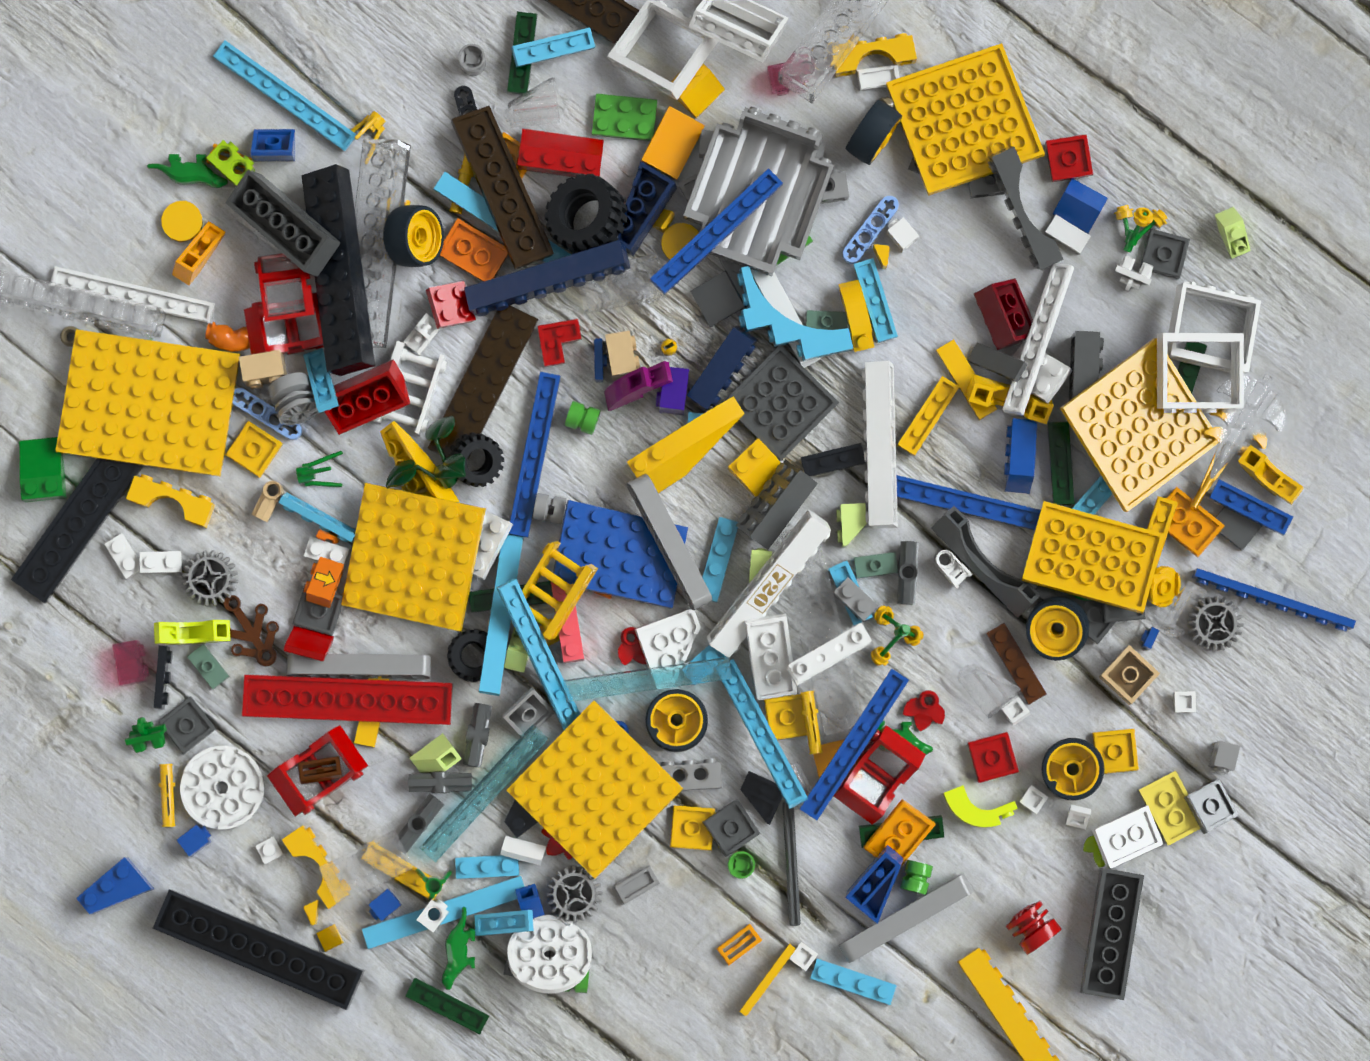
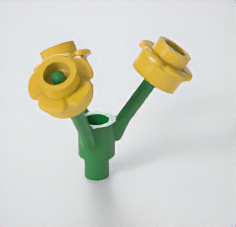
[1114,205,1167,253]
[871,605,924,666]

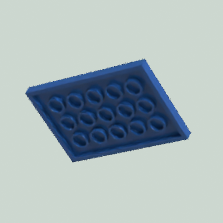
[553,500,688,609]

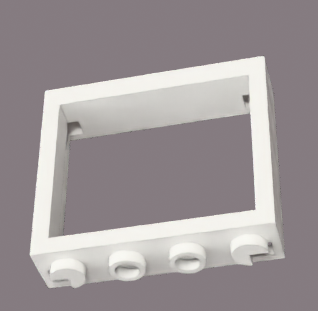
[607,0,718,100]
[689,0,788,63]
[1167,281,1261,375]
[1157,333,1244,413]

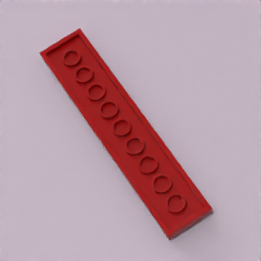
[242,675,453,725]

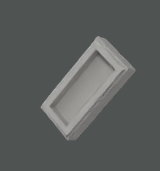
[613,866,660,904]

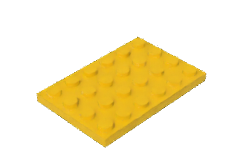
[1022,501,1165,614]

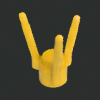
[351,111,386,164]

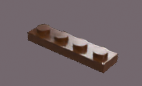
[986,623,1047,705]

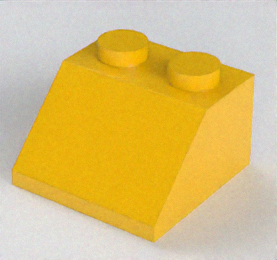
[671,64,725,119]

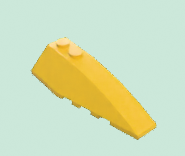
[627,396,744,493]
[380,421,460,503]

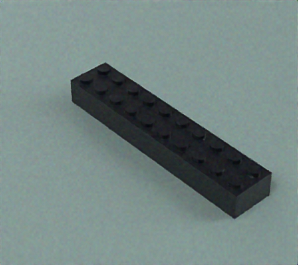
[301,164,375,376]
[152,889,365,1010]

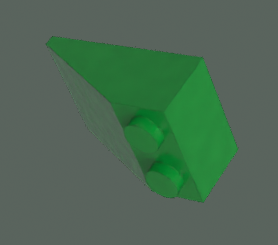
[19,437,67,503]

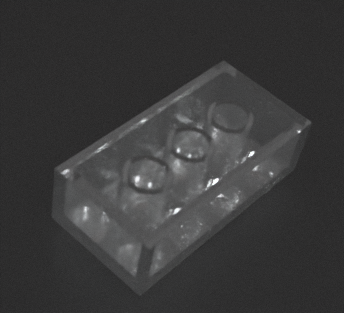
[580,254,666,314]
[318,830,414,906]

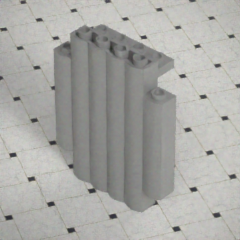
[683,106,834,276]

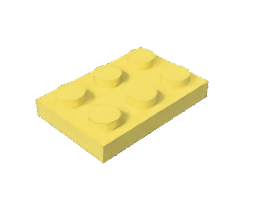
[1138,771,1200,846]

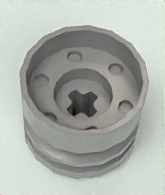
[268,372,319,425]

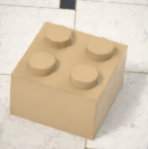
[605,330,640,381]
[239,350,287,389]
[1099,645,1160,705]

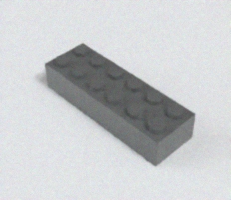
[226,169,341,277]
[1080,868,1144,1000]

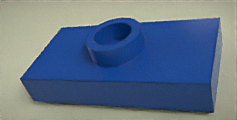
[594,339,607,383]

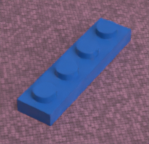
[1209,479,1293,536]

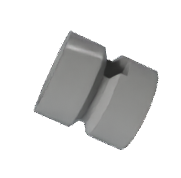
[458,44,486,76]
[533,493,566,524]

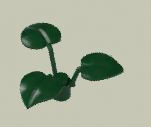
[386,415,466,489]

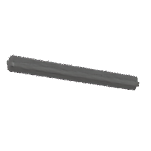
[782,801,801,926]

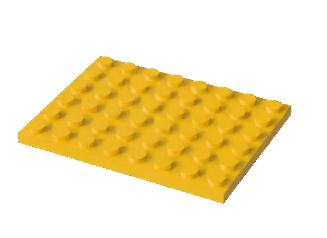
[56,329,241,477]

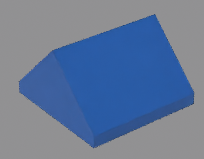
[251,129,295,161]
[1052,179,1108,234]

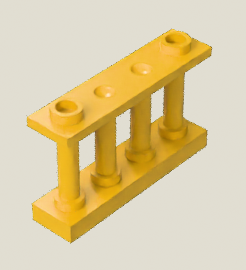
[522,541,598,640]

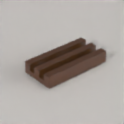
[298,756,343,785]

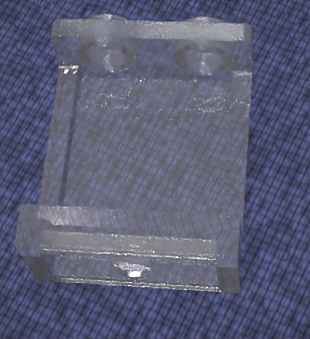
[1160,581,1207,639]

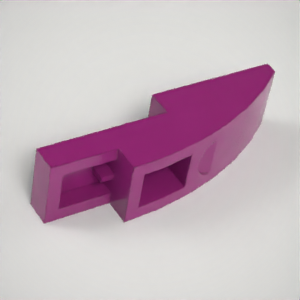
[604,361,673,411]

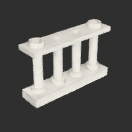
[372,341,448,436]
[787,623,872,686]

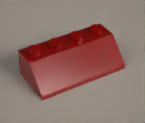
[517,129,604,178]
[324,359,410,435]

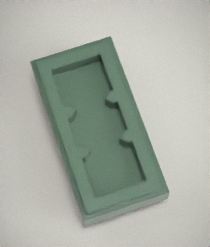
[806,310,848,330]
[854,552,898,579]
[187,644,230,690]

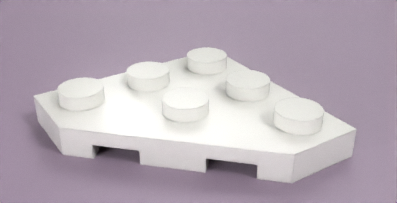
[635,608,701,688]

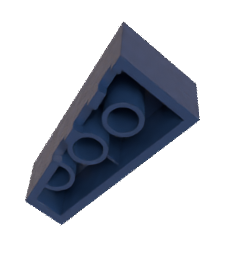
[617,161,677,256]
[687,326,758,410]

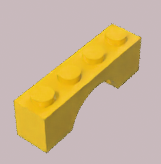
[831,33,917,78]
[966,374,1054,424]
[126,474,215,528]
[282,825,351,909]

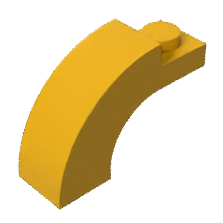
[838,280,874,352]
[1238,445,1304,505]

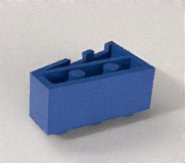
[1004,418,1037,494]
[845,845,903,924]
[76,857,154,914]

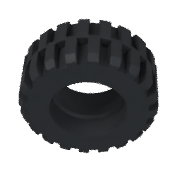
[545,174,627,254]

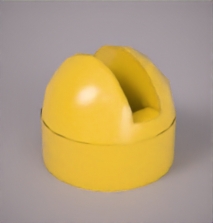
[661,339,677,356]

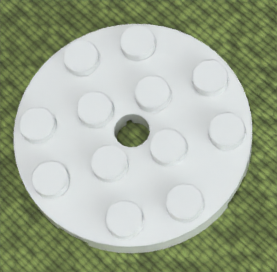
[180,746,265,830]
[507,915,592,994]

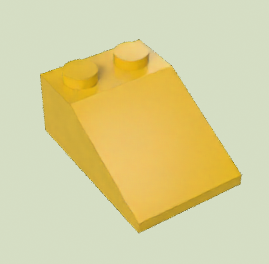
[728,438,781,497]

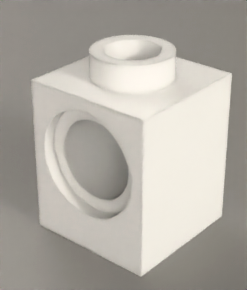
[887,217,919,252]
[417,899,449,933]

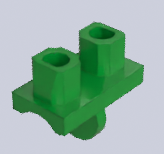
[125,717,167,753]

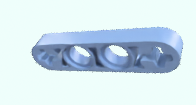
[843,196,899,264]
[233,388,302,440]

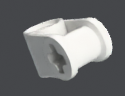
[934,550,972,589]

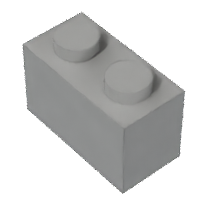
[833,577,878,622]
[1208,741,1240,775]

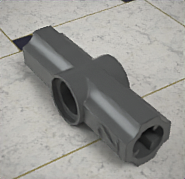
[897,541,919,605]
[463,703,492,768]
[408,772,472,793]
[391,794,444,854]

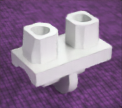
[1115,255,1153,292]
[403,313,441,355]

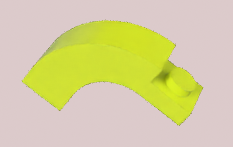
[154,620,230,645]
[942,785,1018,828]

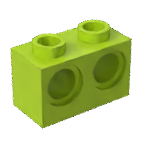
[206,140,255,187]

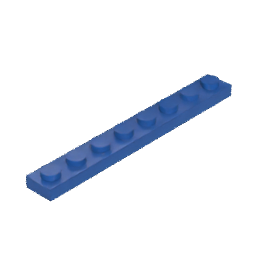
[650,168,783,295]
[509,372,561,538]
[896,475,1041,531]
[1192,568,1356,632]
[800,669,909,821]

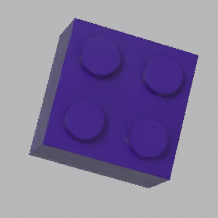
[656,367,689,416]

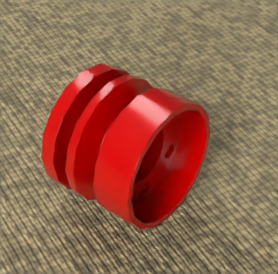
[1006,900,1062,955]

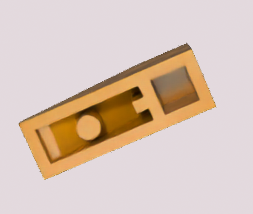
[172,221,226,285]

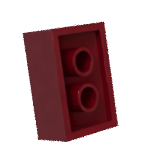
[974,278,1033,350]

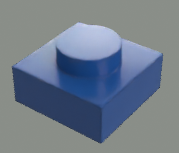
[1140,627,1160,650]

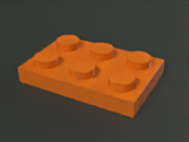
[439,218,509,282]

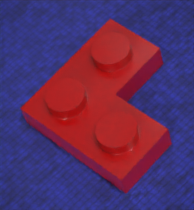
[538,319,582,367]

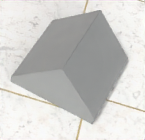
[502,687,555,740]

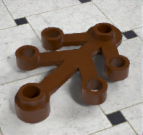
[224,595,279,666]

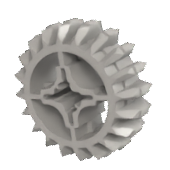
[182,550,238,606]
[1187,596,1244,652]
[546,865,603,922]

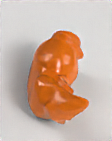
[205,322,250,351]

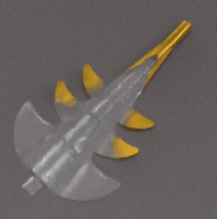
[1189,374,1285,510]

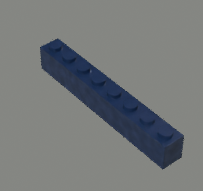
[464,240,630,317]

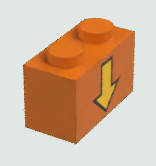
[304,557,344,608]

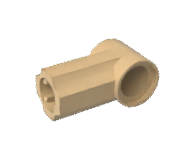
[251,481,284,522]

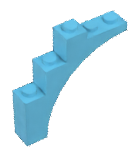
[737,266,853,361]

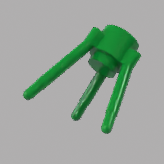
[296,451,343,487]
[416,868,452,900]

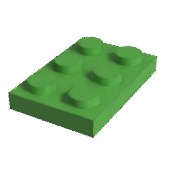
[592,94,657,141]

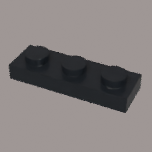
[801,443,866,477]
[154,645,173,709]

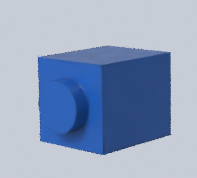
[177,825,212,857]
[515,884,545,918]
[368,889,402,921]

